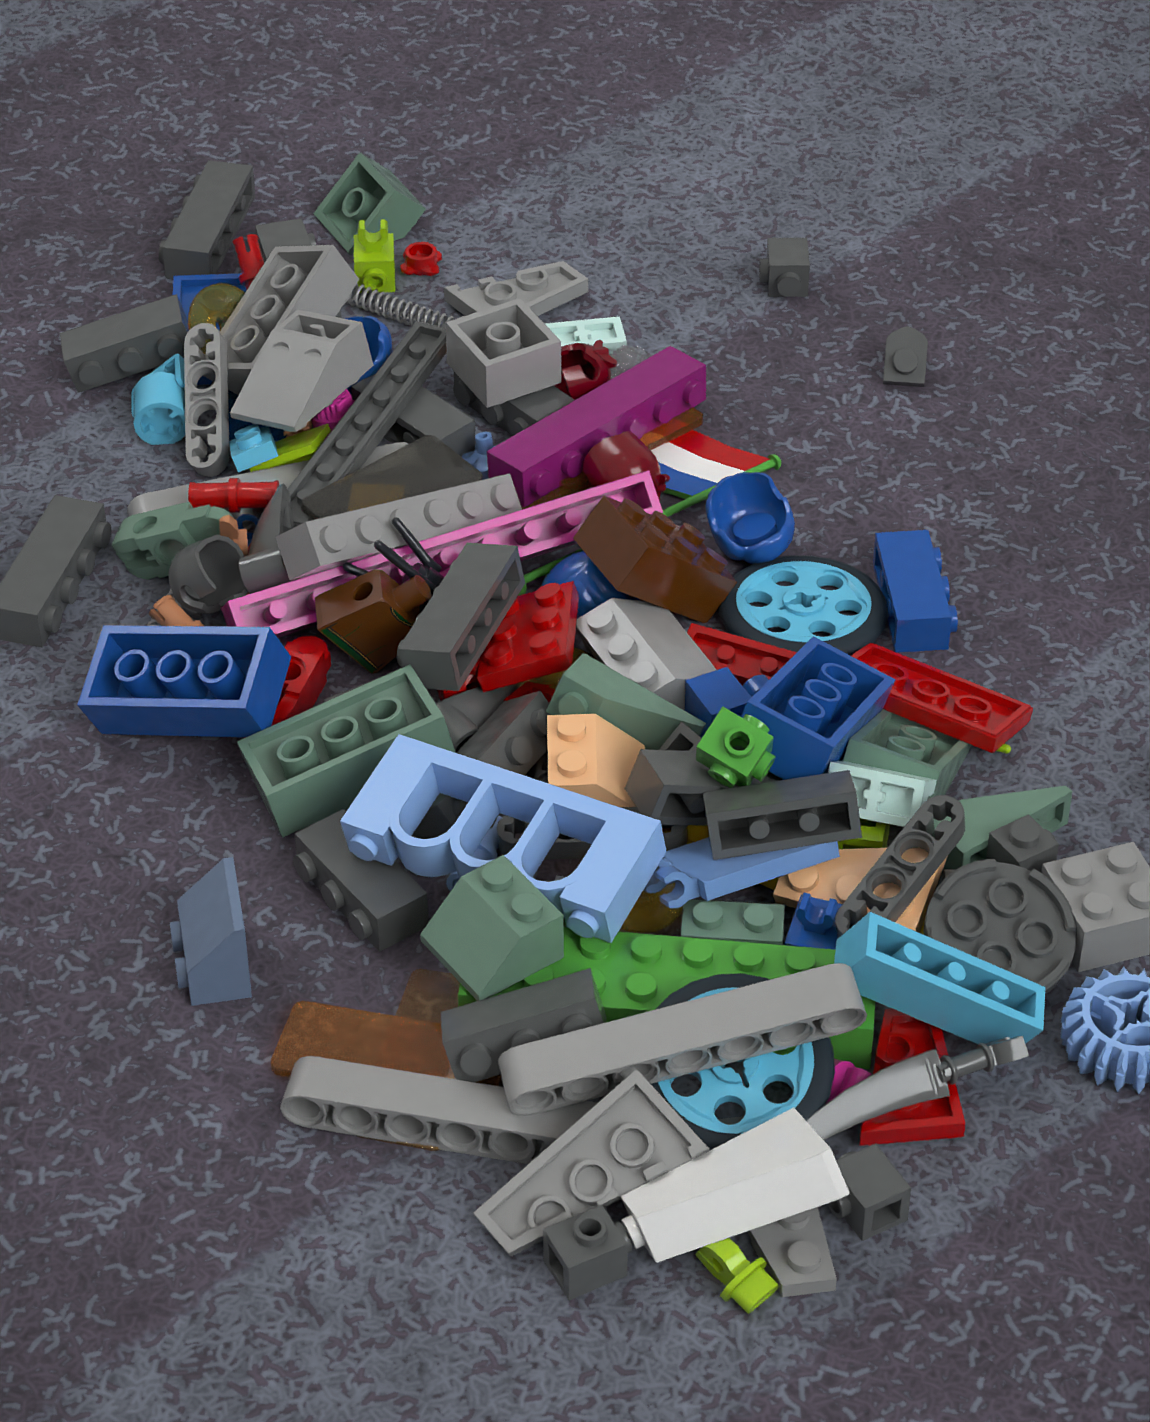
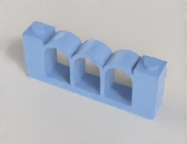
[340,734,666,943]

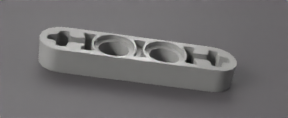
[184,323,229,477]

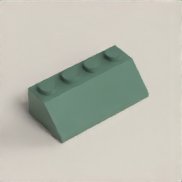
[237,664,456,838]

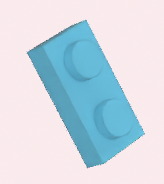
[229,424,278,473]

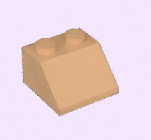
[547,714,645,807]

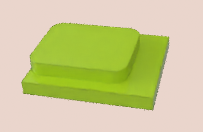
[249,424,331,472]

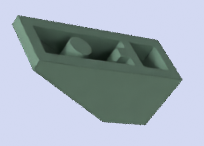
[546,653,706,750]
[931,785,1072,869]

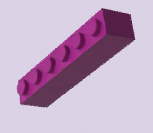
[487,346,706,507]

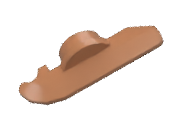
[219,515,248,556]

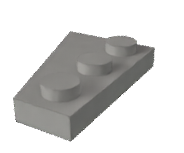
[444,261,588,316]

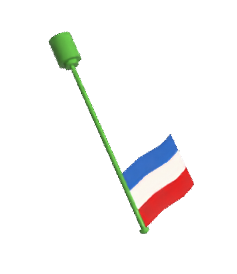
[518,422,781,596]

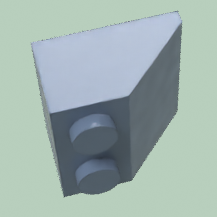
[170,857,252,1006]

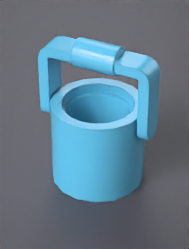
[131,354,185,445]

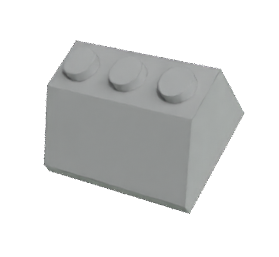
[576,598,717,710]

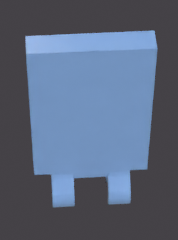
[644,837,840,908]

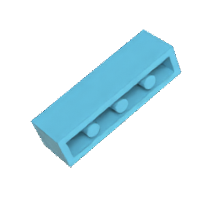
[834,912,1045,1044]

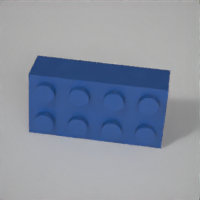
[77,625,291,737]
[741,636,896,780]

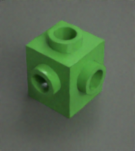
[696,707,776,788]

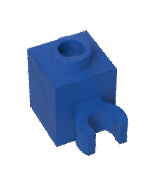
[684,667,769,738]
[784,892,842,950]

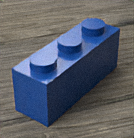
[873,530,958,653]

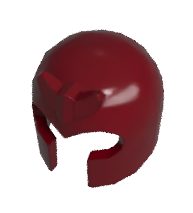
[553,340,617,400]
[582,431,670,501]

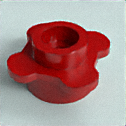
[400,242,442,276]

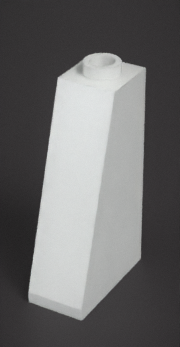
[621,1108,850,1263]

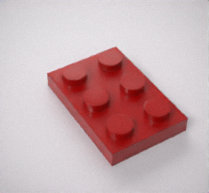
[477,581,579,692]

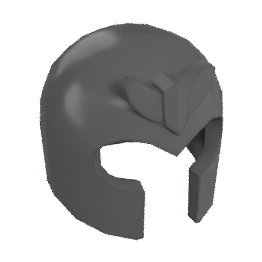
[168,535,248,620]

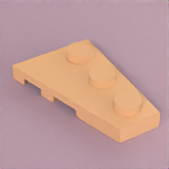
[773,848,948,933]

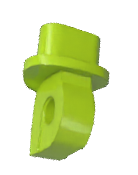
[695,1238,779,1314]

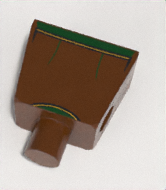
[315,569,432,674]

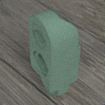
[111,502,234,580]

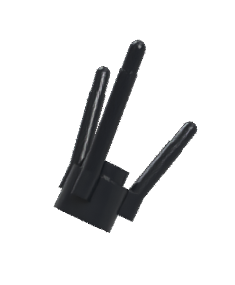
[342,517,444,608]

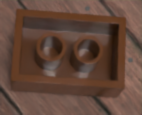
[573,495,737,623]

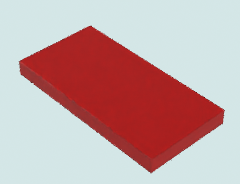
[851,643,1033,753]

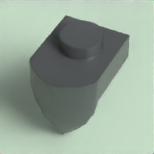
[883,326,928,387]

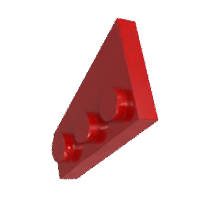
[859,1008,966,1146]

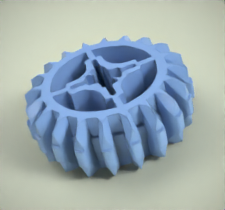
[1060,966,1150,1095]

